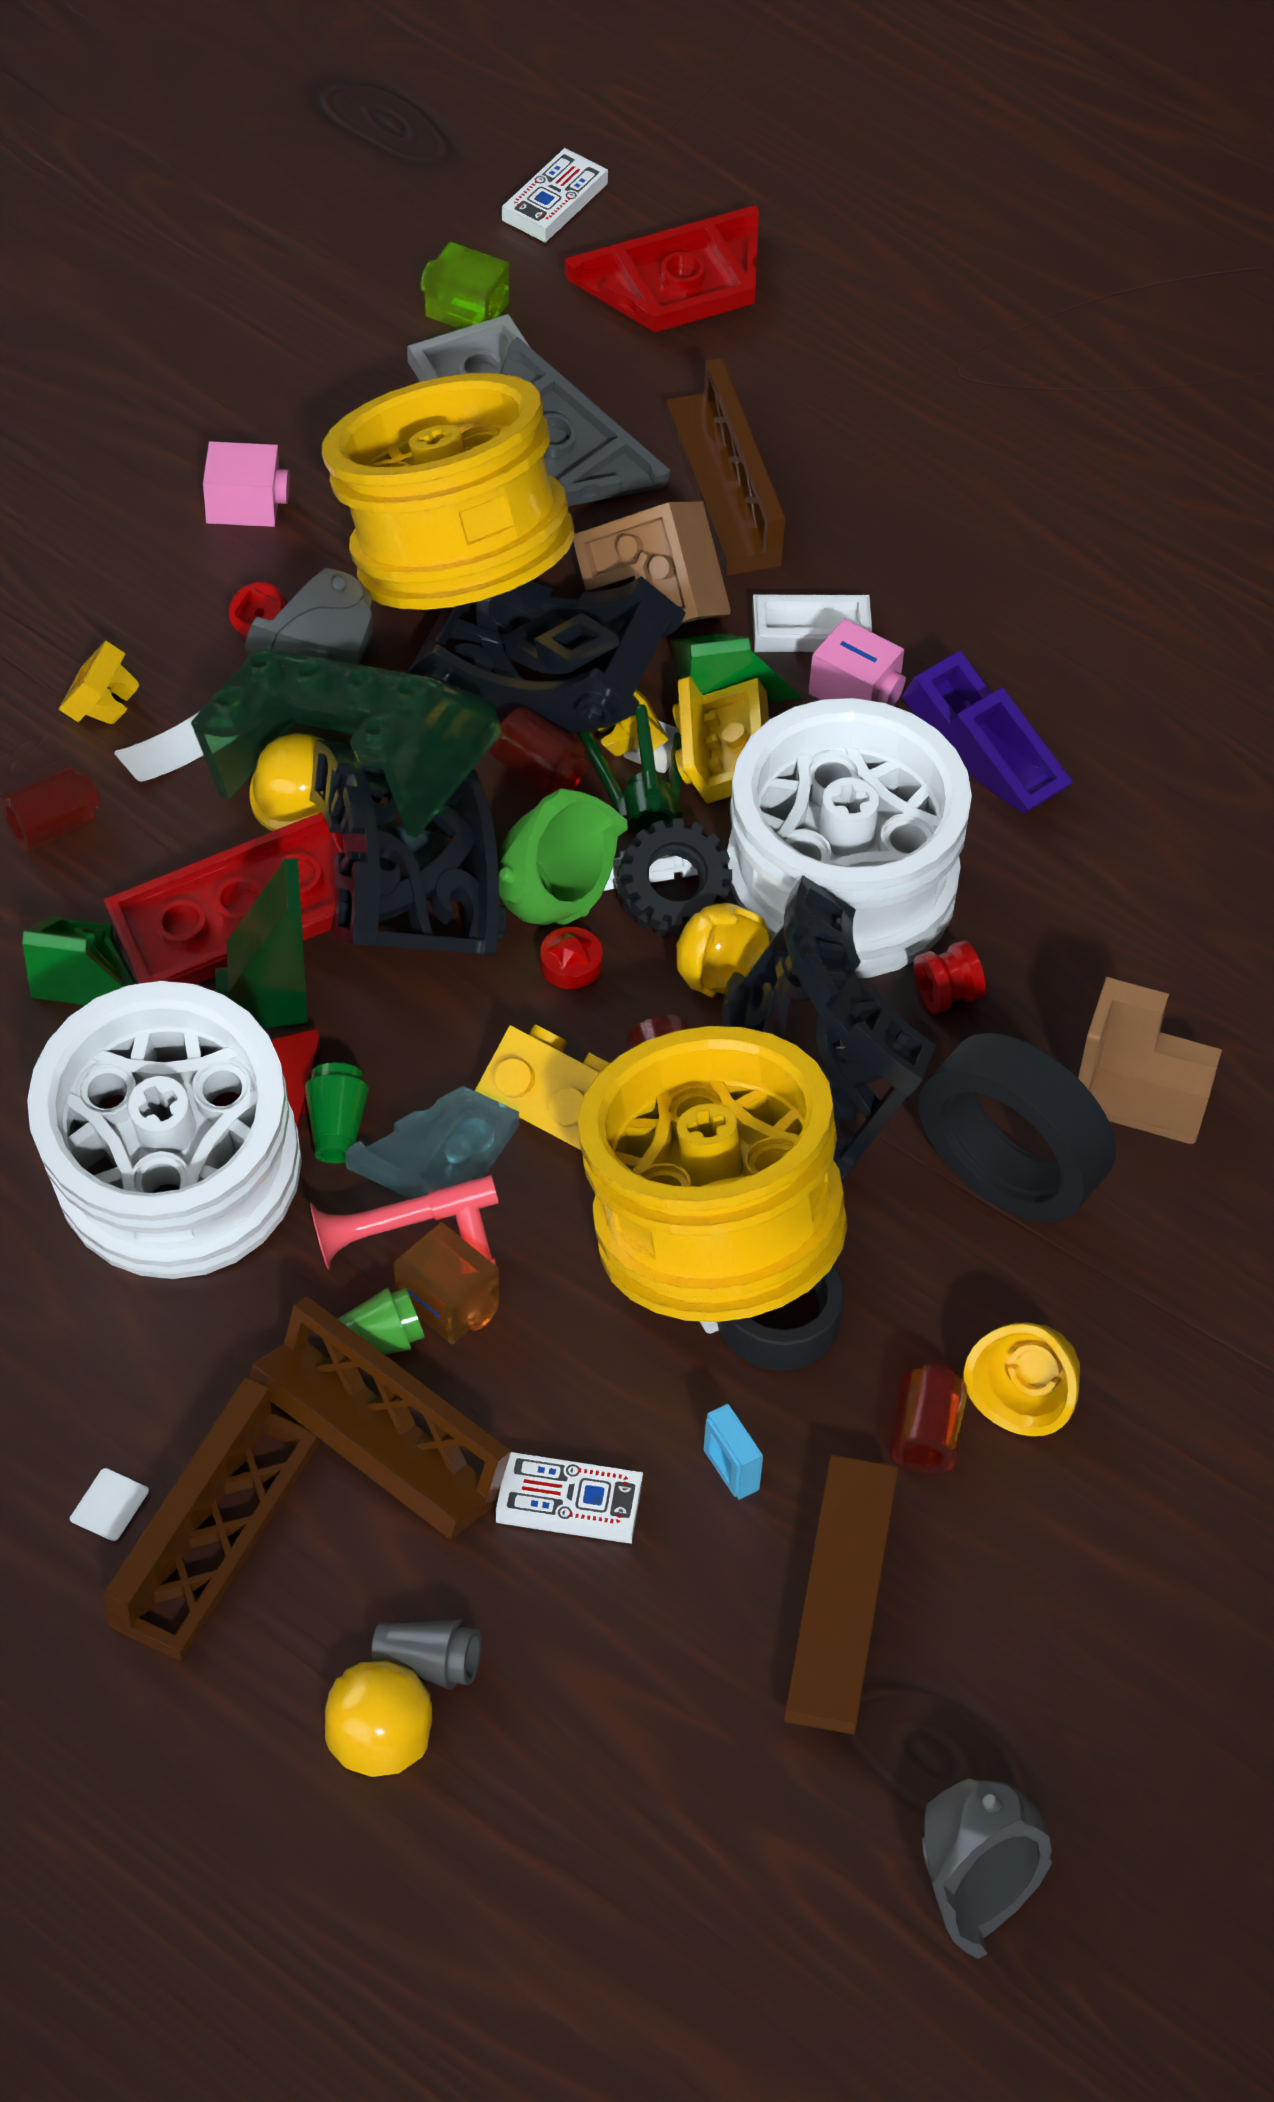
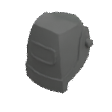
[244,568,373,674]
[922,1778,1052,1959]

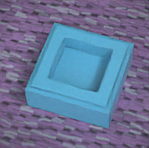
[703,1404,763,1500]

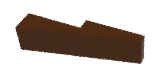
[784,1455,899,1735]

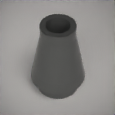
[372,1619,481,1690]

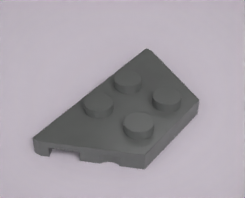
[499,337,671,506]

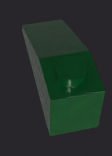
[215,858,308,1028]

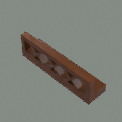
[665,358,785,576]
[249,1296,511,1540]
[103,1377,320,1662]

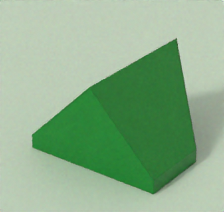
[670,632,803,703]
[22,916,137,1005]

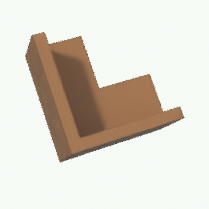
[573,501,731,625]
[1078,977,1222,1144]

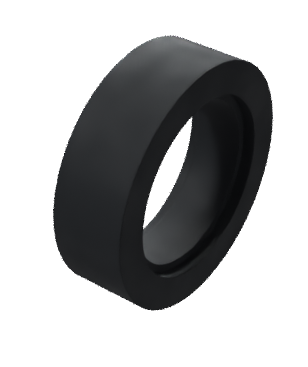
[919,1033,1116,1223]

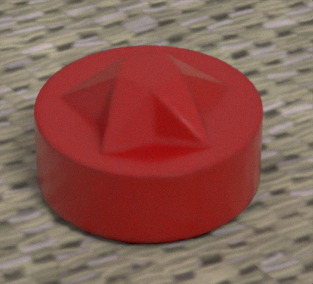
[229,582,288,640]
[540,927,603,990]

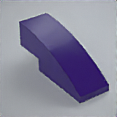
[901,650,1073,814]

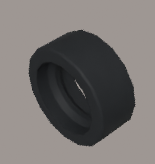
[717,1265,845,1371]

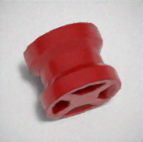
[913,940,986,1015]

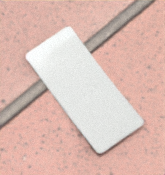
[114,706,234,781]

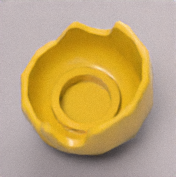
[676,903,770,998]
[325,1660,432,1777]

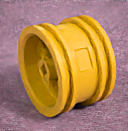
[322,373,575,610]
[577,1026,847,1322]

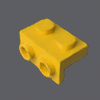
[673,676,769,804]
[474,1024,610,1150]

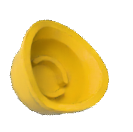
[249,733,324,831]
[964,1322,1080,1436]

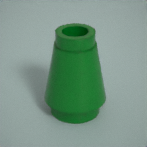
[304,1063,369,1164]

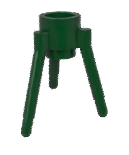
[580,704,683,834]

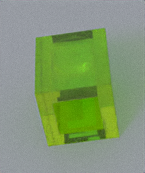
[420,242,509,329]

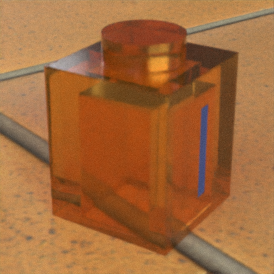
[394,1222,499,1345]

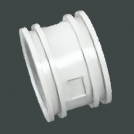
[727,698,972,978]
[27,981,302,1279]

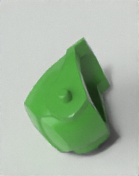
[497,789,628,925]

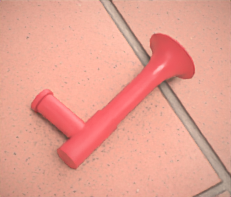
[310,1175,499,1272]

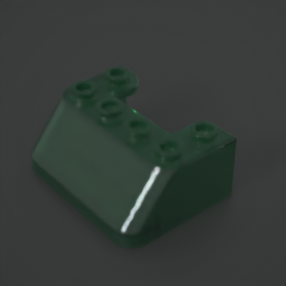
[191,649,501,838]

